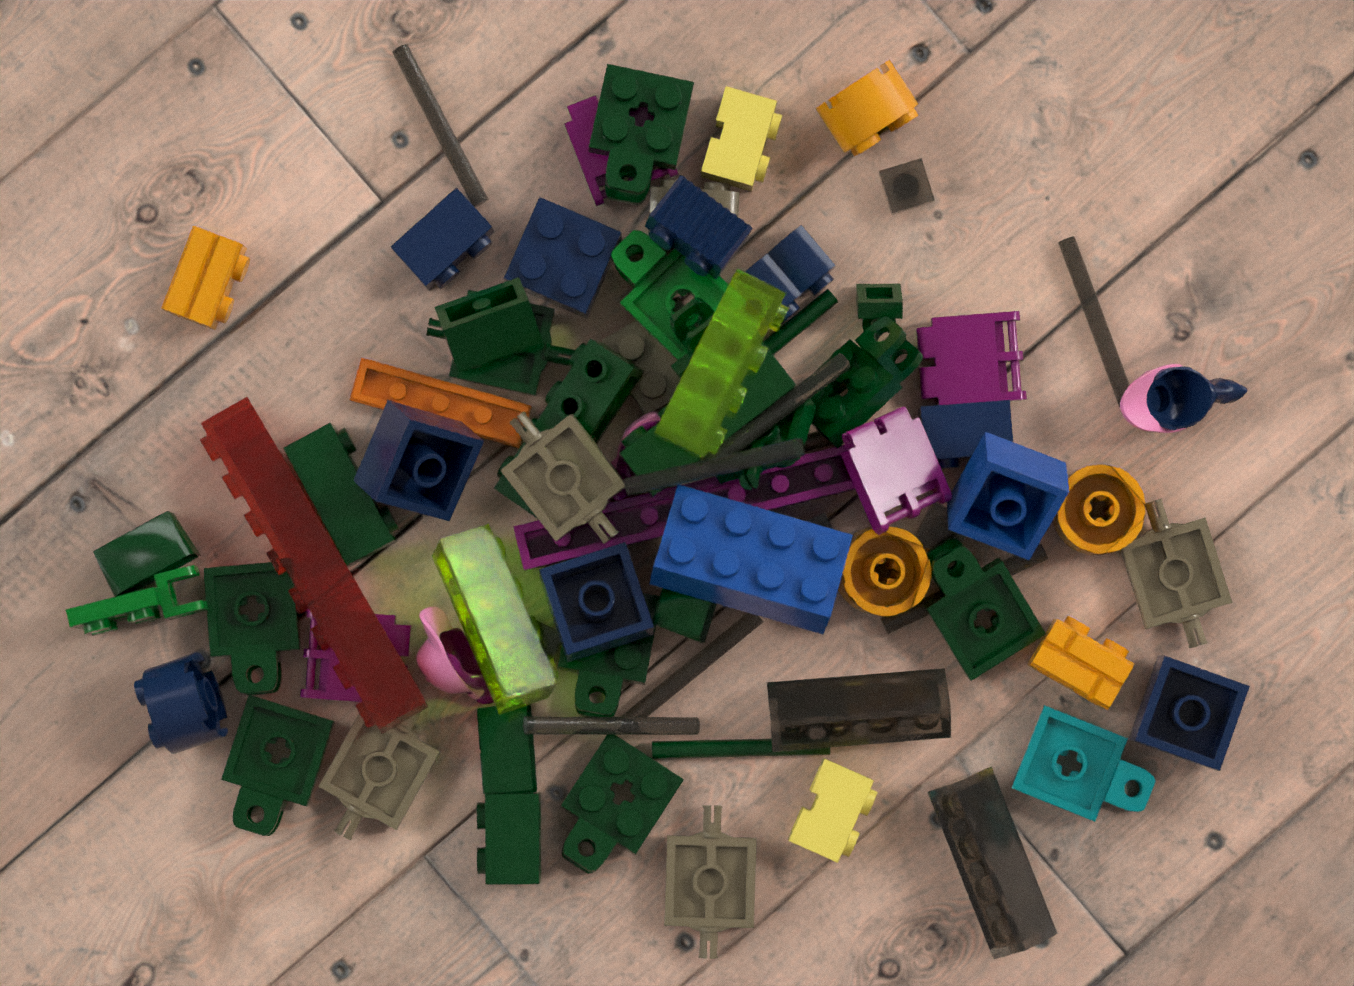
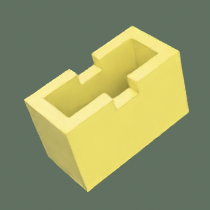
[701,86,782,192]
[788,758,878,863]

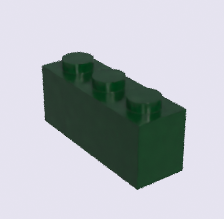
[283,423,399,567]

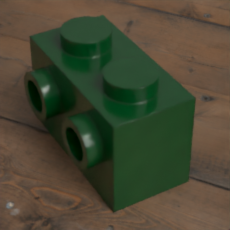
[435,277,543,373]
[477,792,541,885]

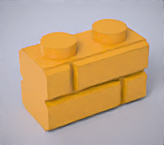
[161,226,250,330]
[1027,615,1134,710]

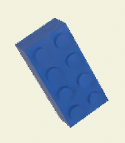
[649,484,853,634]

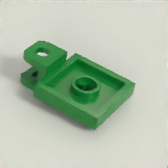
[611,230,747,360]
[65,565,209,636]

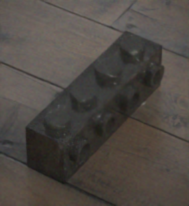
[767,668,951,752]
[928,766,1058,960]

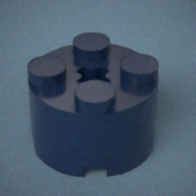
[134,652,228,754]

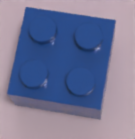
[947,432,1069,560]

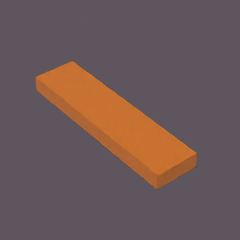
[349,357,532,449]

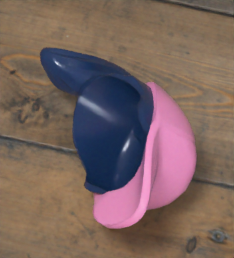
[1120,364,1248,433]

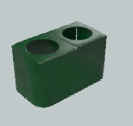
[93,511,201,597]
[652,588,717,644]
[477,701,537,794]

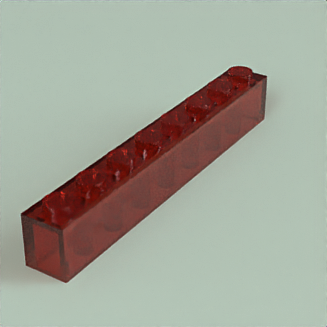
[199,397,428,734]

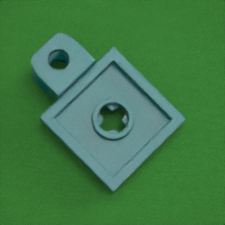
[1011,705,1155,822]

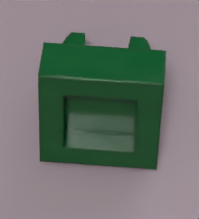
[856,284,903,333]

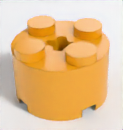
[815,59,919,157]
[1053,464,1145,555]
[838,526,932,616]

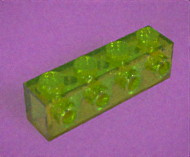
[654,268,789,460]
[432,524,558,715]

